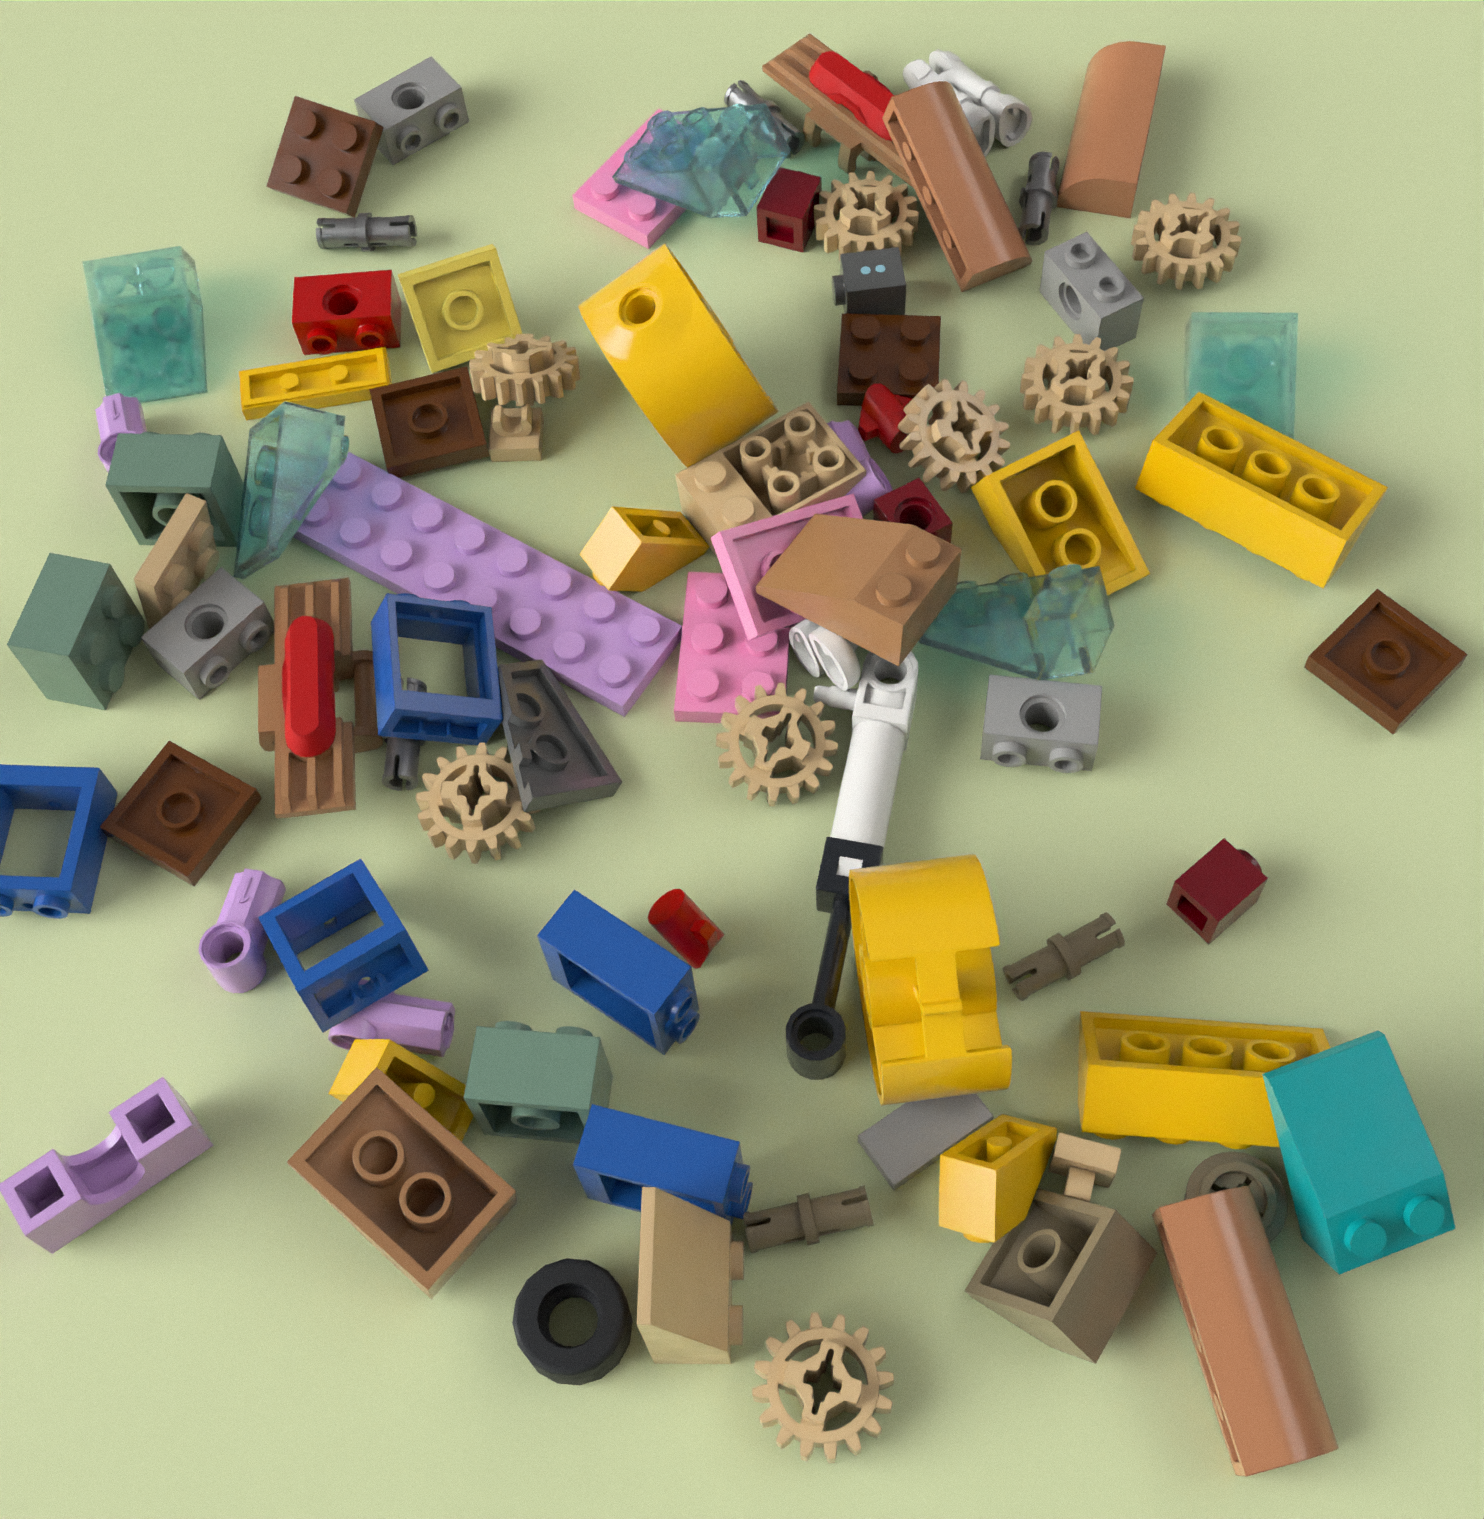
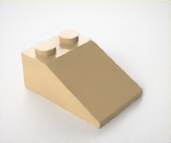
[637,1187,744,1364]

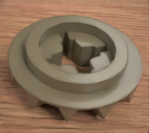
[1184,1152,1288,1243]

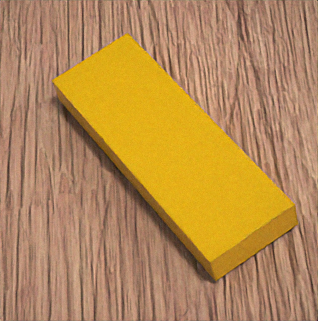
[239,347,392,421]

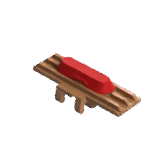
[762,33,914,188]
[258,577,383,818]

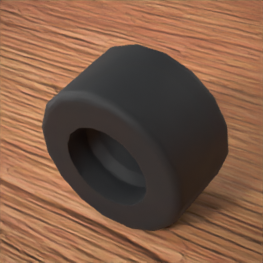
[512,1258,633,1386]

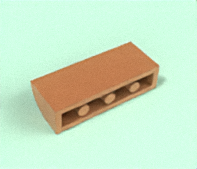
[1057,41,1166,218]
[882,81,1032,292]
[1152,1186,1339,1477]

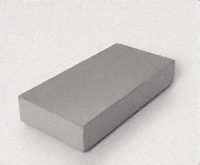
[858,1094,994,1191]

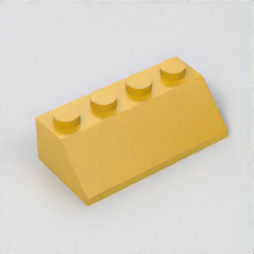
[1135,392,1388,588]
[1078,1011,1331,1149]

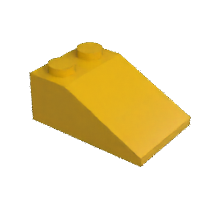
[971,430,1150,622]

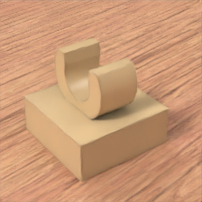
[488,404,544,462]
[1048,1132,1121,1202]

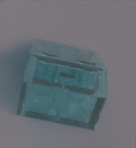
[612,103,791,218]
[82,246,208,403]
[918,564,1115,680]

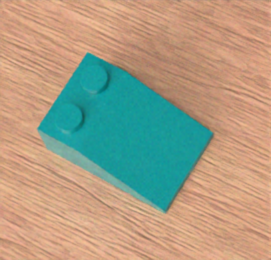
[1262,1030,1456,1275]

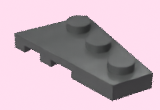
[498,660,622,812]

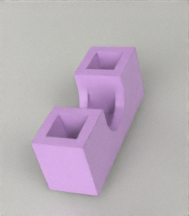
[0,1077,213,1254]

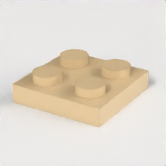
[134,493,219,629]

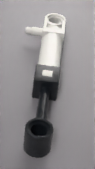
[786,651,918,1080]

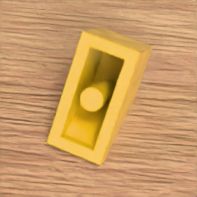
[579,506,710,592]
[328,1039,473,1142]
[939,1114,1057,1243]

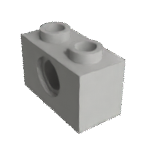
[354,56,469,165]
[1040,232,1144,351]
[141,567,274,700]
[980,674,1102,773]

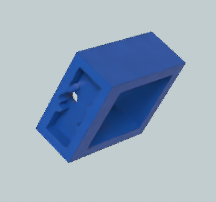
[371,593,503,745]
[0,764,118,919]
[258,859,429,1033]
[537,889,700,1055]
[573,1104,753,1227]

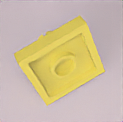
[397,244,523,373]

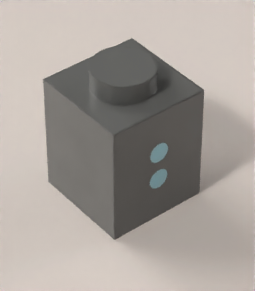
[832,247,906,315]

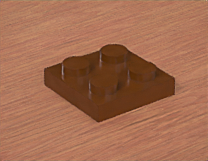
[266,96,384,217]
[837,313,941,406]
[369,366,490,478]
[1304,589,1468,735]
[100,741,262,887]

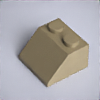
[965,1188,1157,1364]

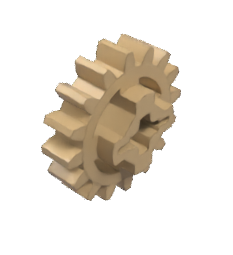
[814,171,919,261]
[1131,193,1242,290]
[469,334,580,407]
[1020,334,1134,435]
[898,379,1010,493]
[716,683,838,807]
[415,743,541,864]
[752,1312,894,1464]

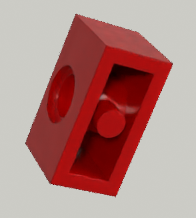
[292,269,401,355]

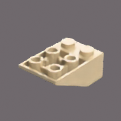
[675,401,866,558]

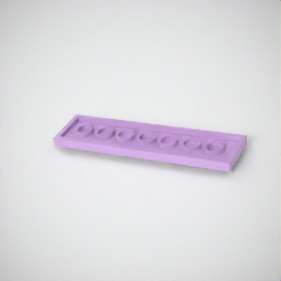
[281,449,682,717]

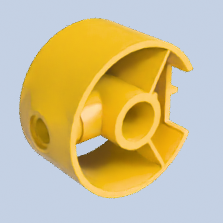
[578,244,779,468]
[849,854,1012,1106]

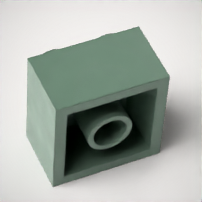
[105,432,250,547]
[7,553,145,710]
[464,1021,613,1144]

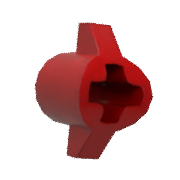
[858,383,912,454]
[647,889,725,969]

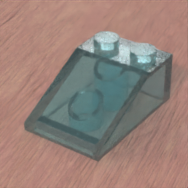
[1184,312,1298,439]
[233,401,349,579]

